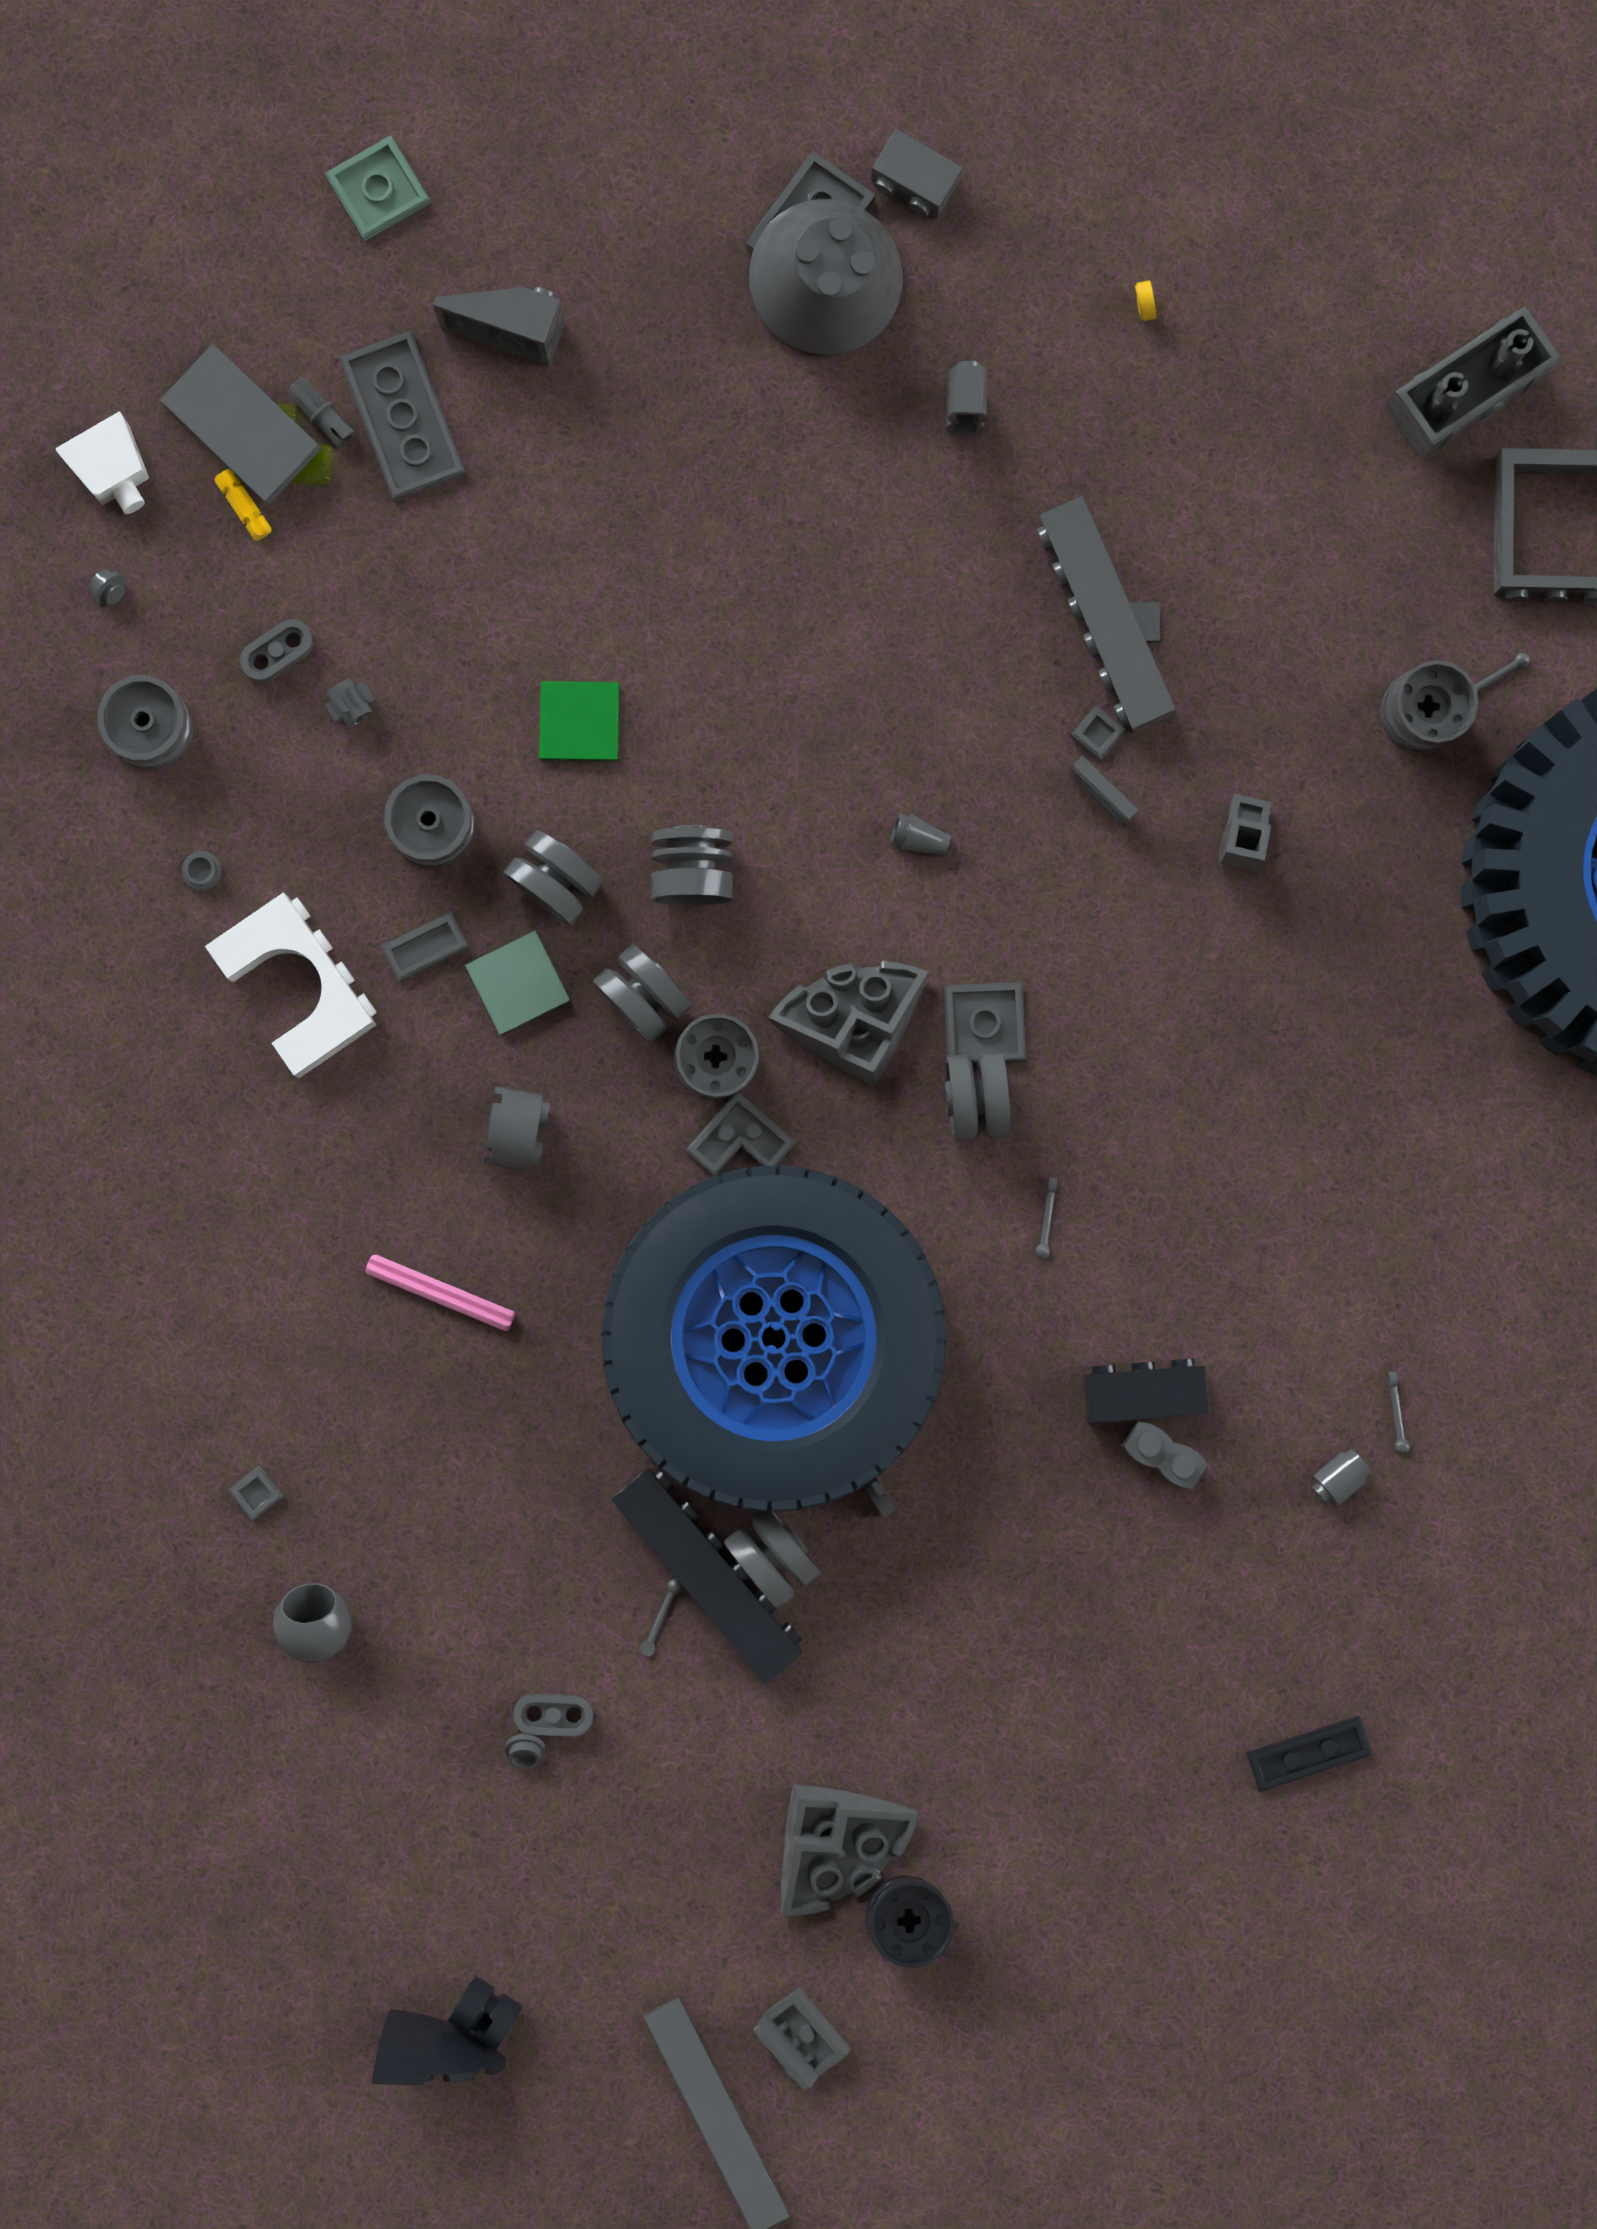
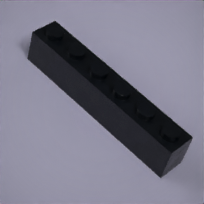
[611,1467,803,1684]

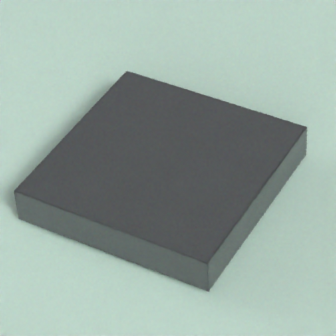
[944,982,1026,1063]

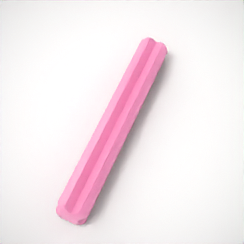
[366,1255,515,1331]

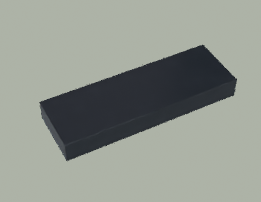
[1246,1715,1373,1792]

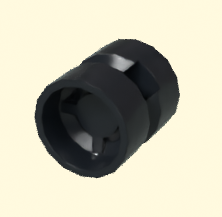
[448,1975,523,2052]

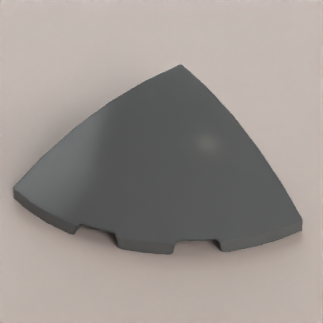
[769,961,929,1087]
[780,1784,918,1916]

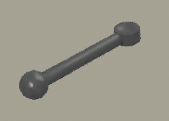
[1475,653,1530,692]
[1035,1177,1057,1259]
[1387,1371,1410,1454]
[639,1578,683,1657]

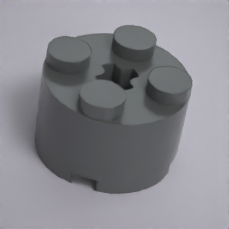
[482,1086,550,1172]

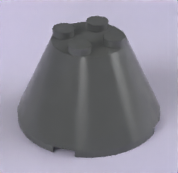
[749,199,903,356]

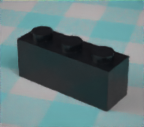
[1083,1358,1210,1423]

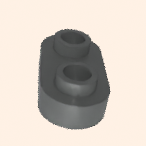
[240,619,314,683]
[513,1693,594,1736]

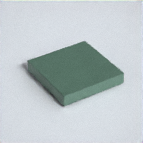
[324,135,431,241]
[465,931,571,1036]

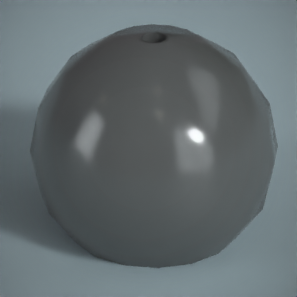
[273,1583,353,1664]

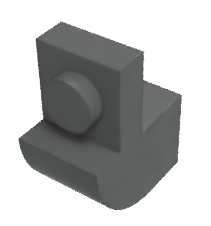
[1218,794,1272,873]

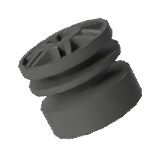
[1380,660,1479,752]
[651,825,733,905]
[673,1013,759,1099]

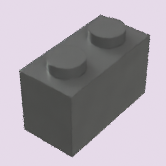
[871,129,963,219]

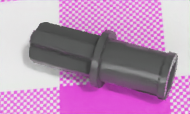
[288,378,356,449]

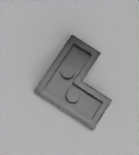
[685,1091,796,1176]

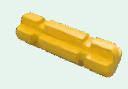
[215,469,271,541]

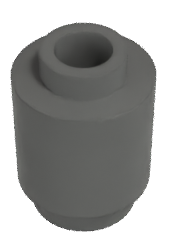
[1311,1449,1372,1507]

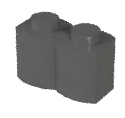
[946,361,988,434]
[1120,1421,1207,1489]

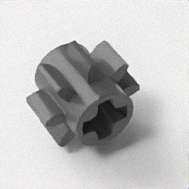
[324,678,375,727]

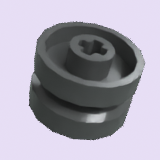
[98,675,193,770]
[384,774,476,868]
[503,829,605,926]
[592,943,692,1044]
[944,1051,1010,1142]
[724,1511,822,1610]

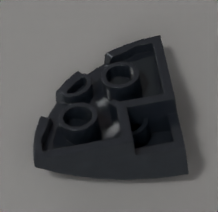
[372,2009,507,2085]

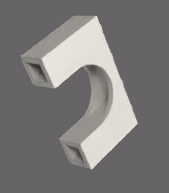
[205,893,377,1078]

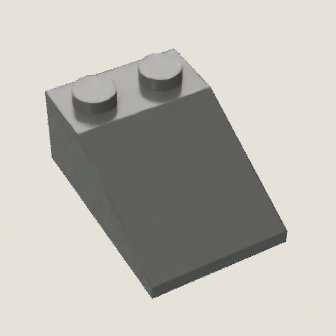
[433,287,565,366]

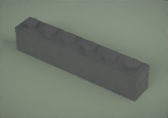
[1037,495,1177,733]

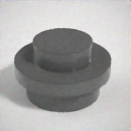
[88,569,126,607]
[182,851,222,891]
[505,1733,545,1770]

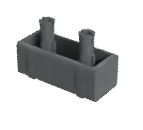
[1386,307,1561,459]

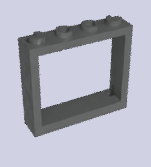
[1494,448,1597,603]

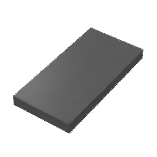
[339,330,466,502]
[160,344,322,505]

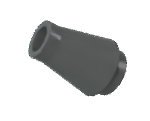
[890,813,951,856]

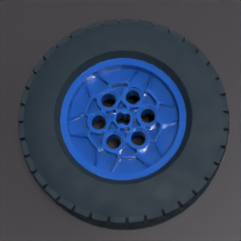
[601,1165,947,1512]

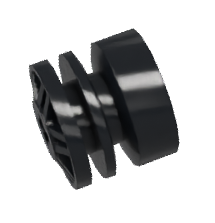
[865,1875,955,1968]

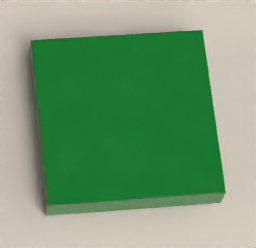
[539,681,619,762]

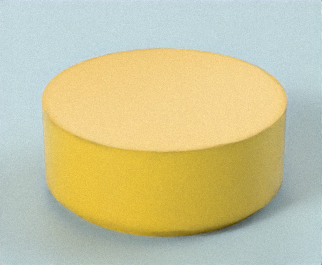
[1135,280,1157,322]

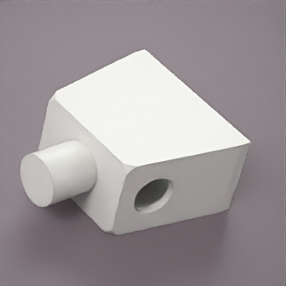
[55,411,149,514]

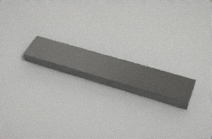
[644,1996,790,2229]

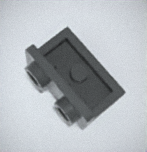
[754,1987,851,2091]

